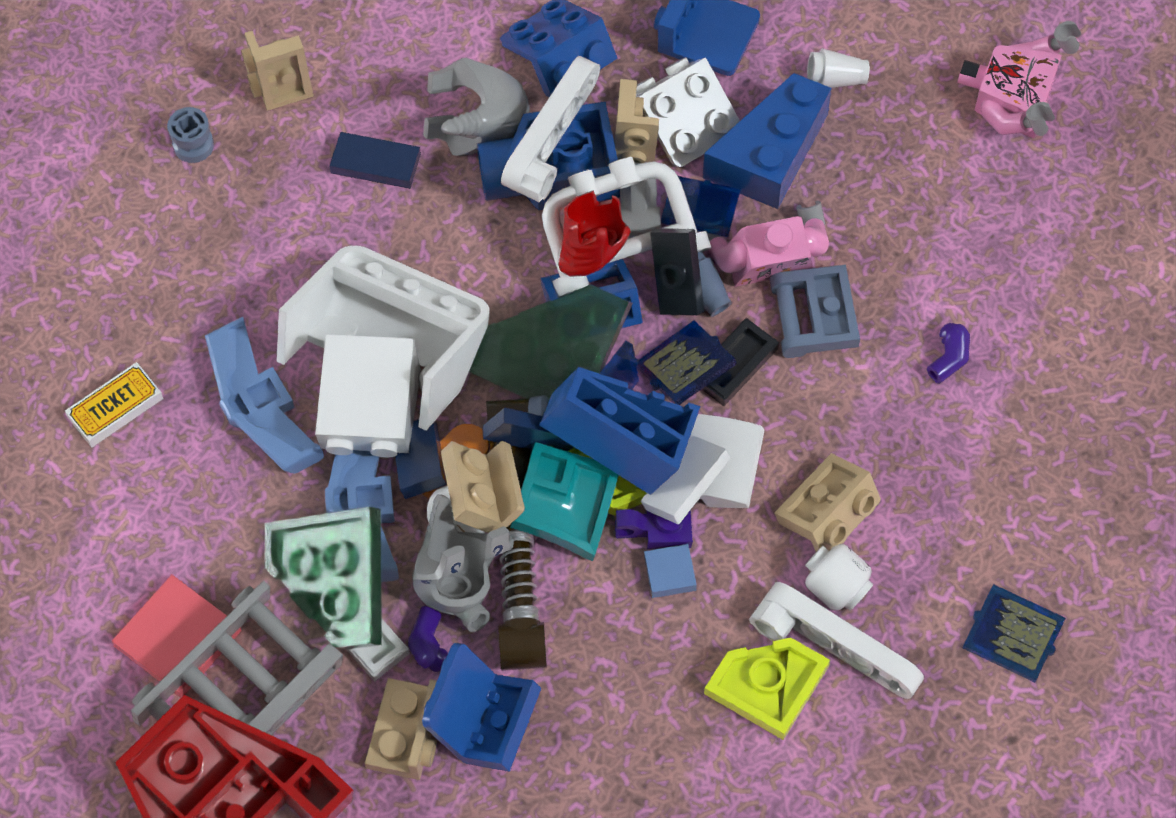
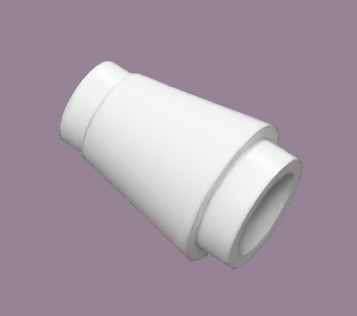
[807,48,870,88]

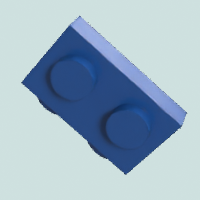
[500,0,618,97]
[654,0,760,76]
[422,643,542,772]

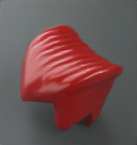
[558,190,631,277]

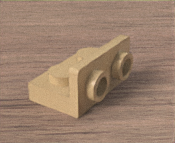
[241,31,313,111]
[614,79,659,163]
[441,441,525,533]
[774,453,881,552]
[365,678,437,780]

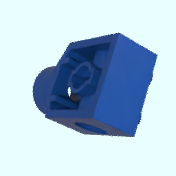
[477,101,620,211]

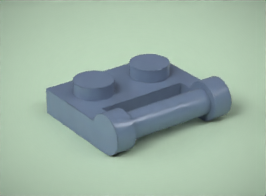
[769,265,860,358]

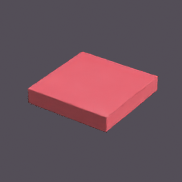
[112,574,242,698]

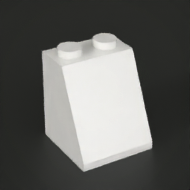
[315,334,421,458]

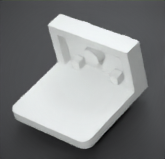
[636,57,740,167]

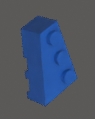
[703,73,832,209]
[539,367,701,495]

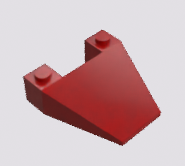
[115,695,354,818]

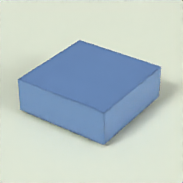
[644,544,697,598]

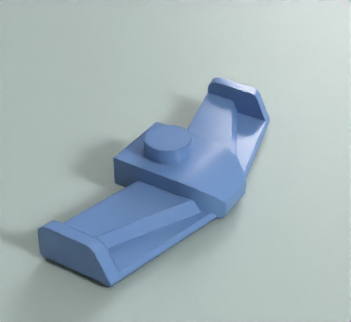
[205,317,324,474]
[325,450,399,583]

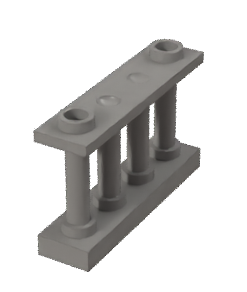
[131,580,343,735]

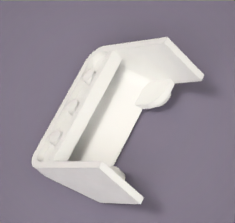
[277,246,490,430]

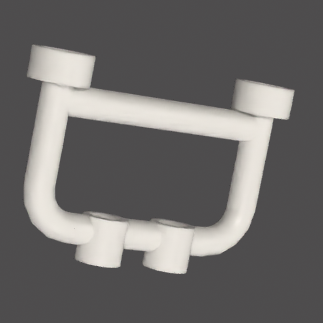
[542,157,712,298]

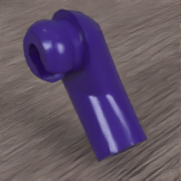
[927,323,970,384]
[408,606,448,672]

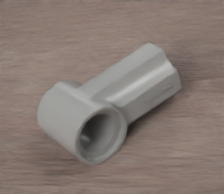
[620,163,661,239]

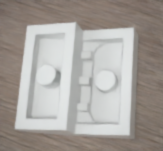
[689,414,765,508]

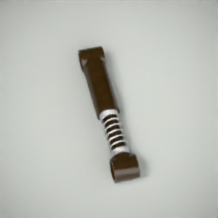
[486,398,547,671]

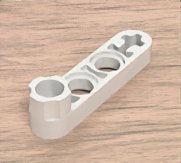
[501,56,600,202]
[749,582,924,699]

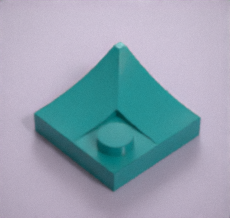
[510,442,618,561]

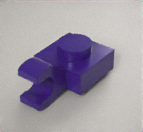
[615,509,693,550]

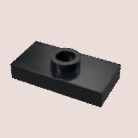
[650,228,704,316]

